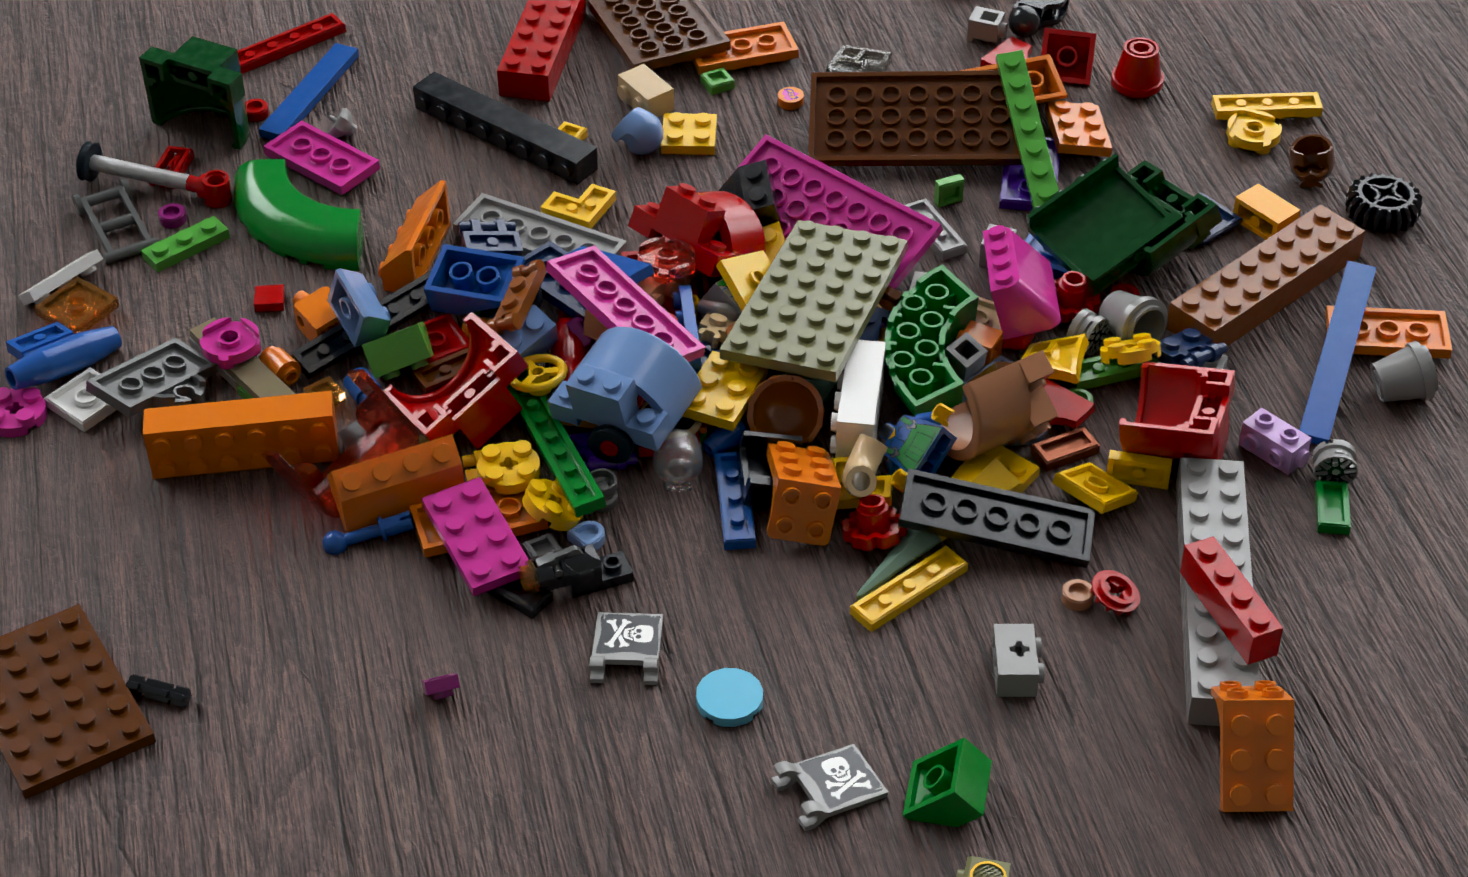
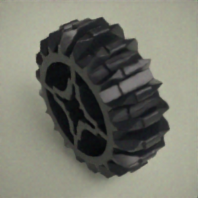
[1345,172,1423,234]

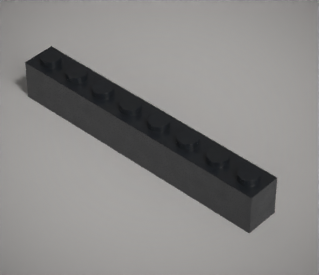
[413,72,598,185]

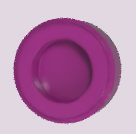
[158,203,187,229]

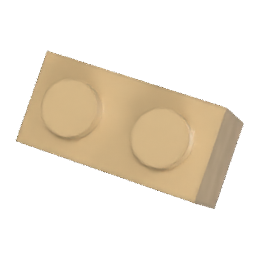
[617,64,674,117]

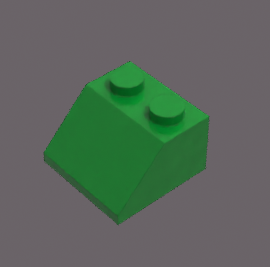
[902,737,992,827]

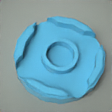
[696,668,763,727]

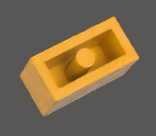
[1233,184,1301,240]

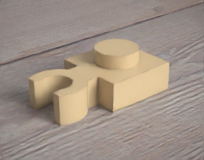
[698,313,734,349]

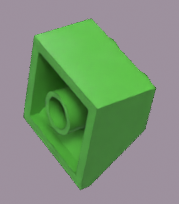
[362,321,434,381]

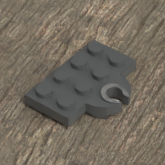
[86,338,218,418]

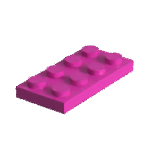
[263,121,380,195]
[421,477,531,597]

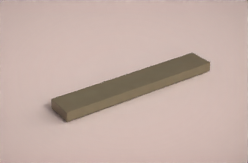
[189,317,295,398]

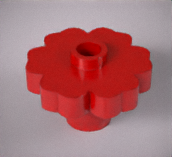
[1054,271,1101,323]
[842,494,907,551]

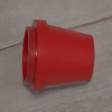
[1111,37,1164,99]

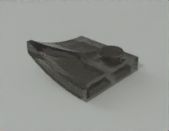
[826,45,892,72]

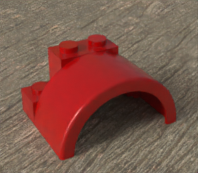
[628,183,766,277]
[382,312,528,450]
[1119,362,1235,460]

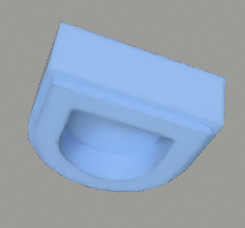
[567,521,605,550]

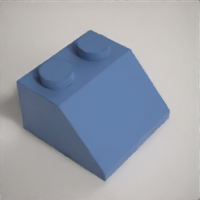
[327,268,391,347]
[499,305,558,358]

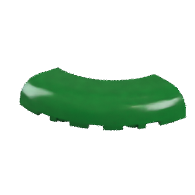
[233,159,364,271]
[884,265,979,416]

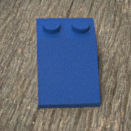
[424,244,526,315]

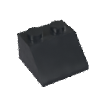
[718,160,781,227]

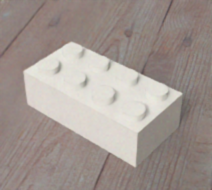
[830,340,886,458]

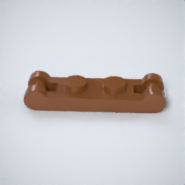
[487,259,546,335]

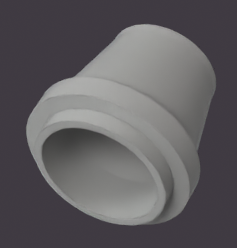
[1099,290,1168,341]
[1370,341,1439,403]

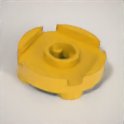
[1226,110,1282,155]
[1100,333,1161,365]
[477,440,541,495]
[522,479,584,531]

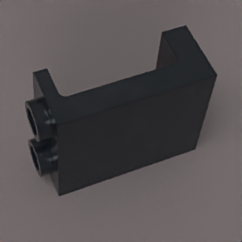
[736,431,803,508]

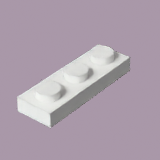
[18,249,103,306]

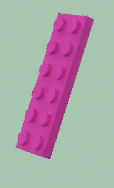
[546,245,706,362]

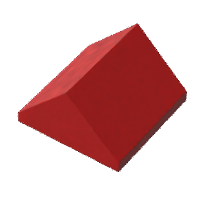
[1041,28,1097,86]

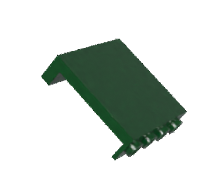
[1027,153,1184,297]

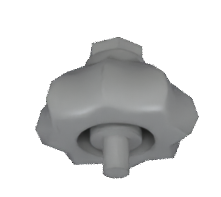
[328,108,357,138]

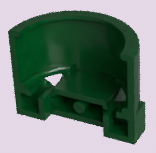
[139,36,250,150]
[1127,160,1222,276]

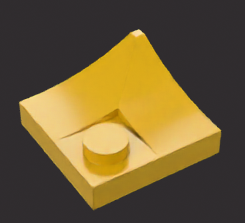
[1021,333,1089,384]

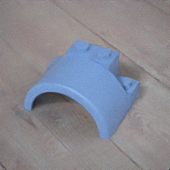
[547,327,702,451]

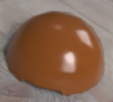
[746,375,825,443]

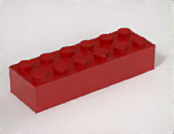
[497,0,586,102]

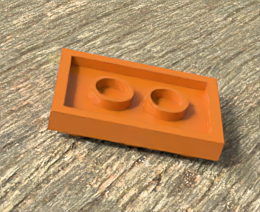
[1045,100,1113,157]

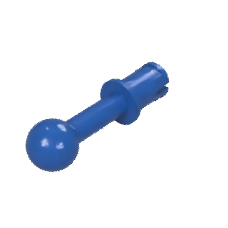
[322,510,415,555]

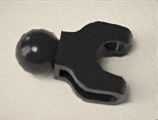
[1008,0,1069,38]

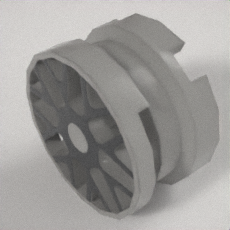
[1066,308,1110,356]
[1312,439,1358,484]

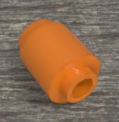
[259,346,301,386]

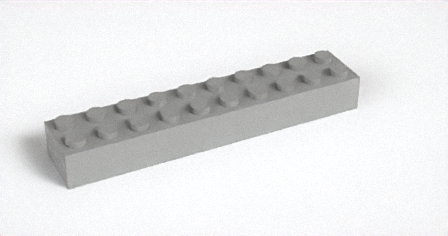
[1176,457,1260,726]

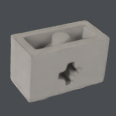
[991,624,1045,697]

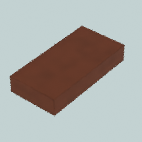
[1030,427,1100,472]

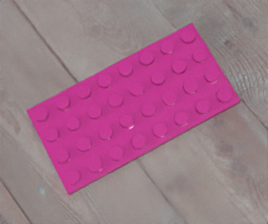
[727,134,943,289]

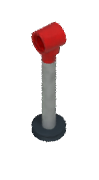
[76,141,232,208]

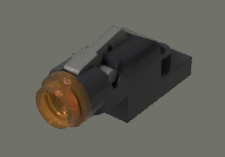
[518,544,634,598]

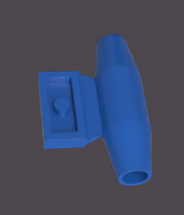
[5,321,122,390]

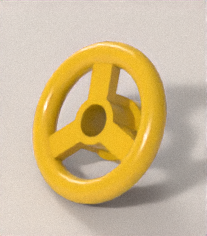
[510,354,568,396]

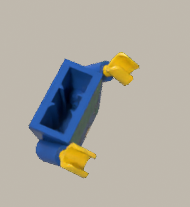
[879,403,957,494]

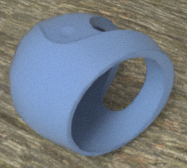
[611,107,664,155]

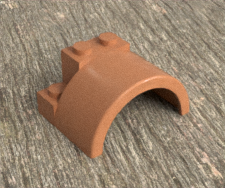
[942,350,1059,461]

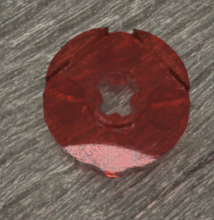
[637,237,696,284]

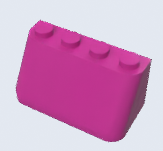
[983,225,1061,340]

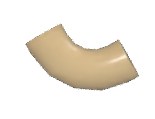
[842,434,888,497]

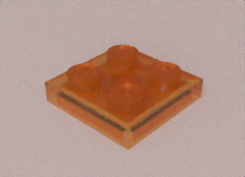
[34,276,119,334]

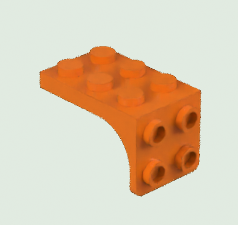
[766,441,842,546]
[1211,680,1294,812]

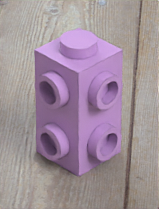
[1239,408,1311,475]

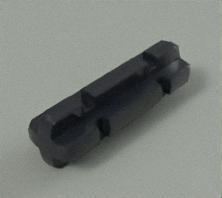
[126,674,192,707]

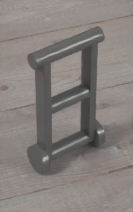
[72,178,159,265]

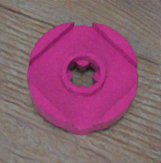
[199,317,261,369]
[0,387,47,438]

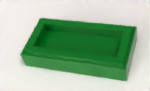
[1315,480,1351,535]

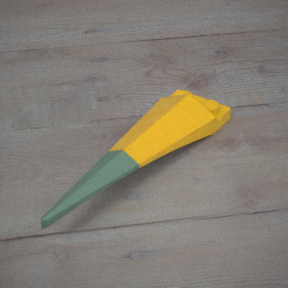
[857,446,1040,601]

